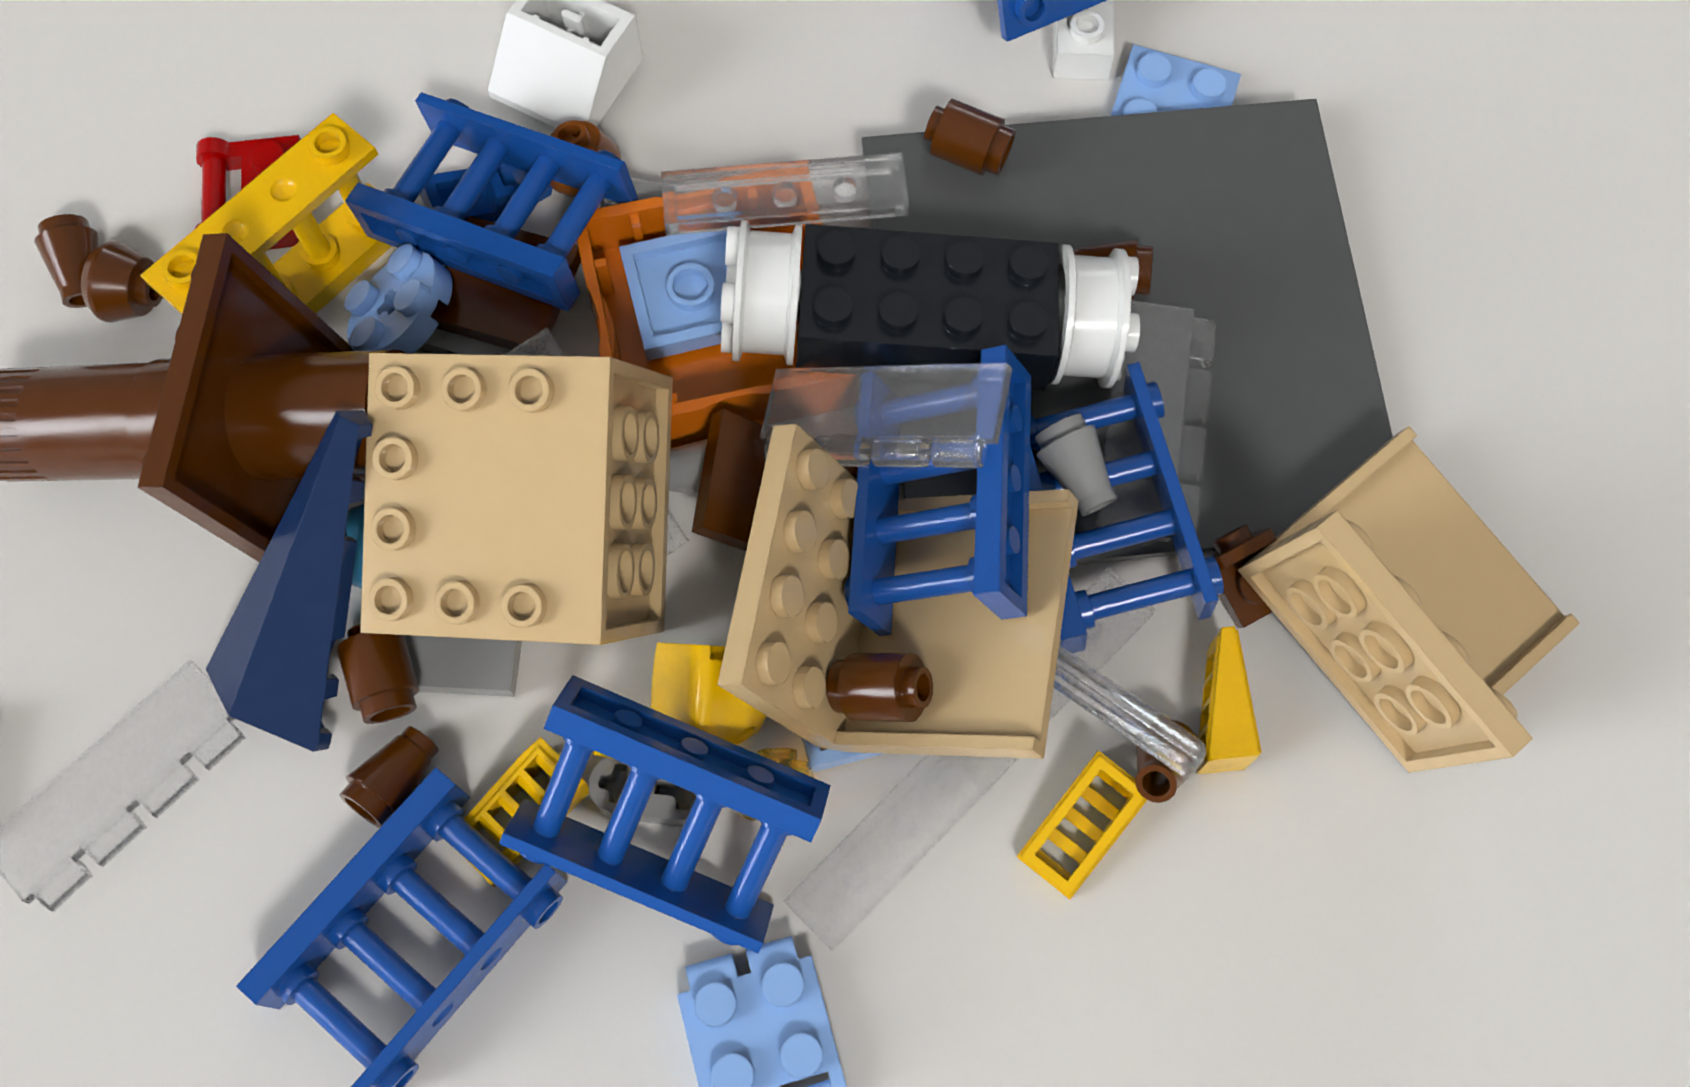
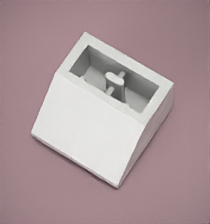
[488,0,644,128]

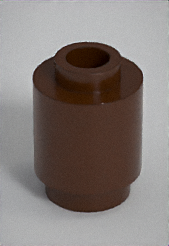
[924,98,1016,176]
[337,624,419,724]
[826,653,933,722]

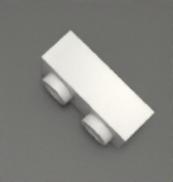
[1053,0,1114,80]

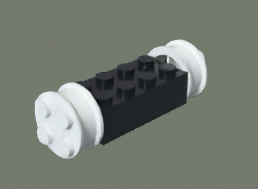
[720,220,1140,391]

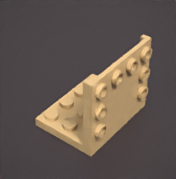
[360,353,673,645]
[717,423,1079,759]
[1238,426,1580,773]

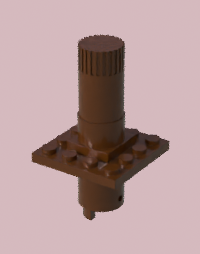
[0,233,407,562]

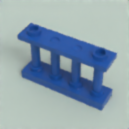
[345,92,638,312]
[845,344,1031,636]
[1029,362,1224,657]
[499,675,831,954]
[236,767,568,1087]

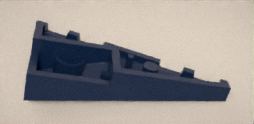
[206,410,373,752]

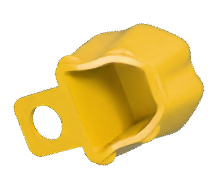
[593,642,766,759]

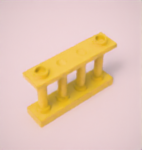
[140,113,392,314]

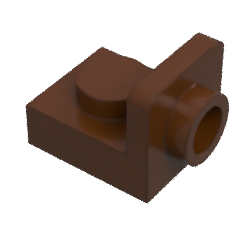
[1211,524,1277,628]

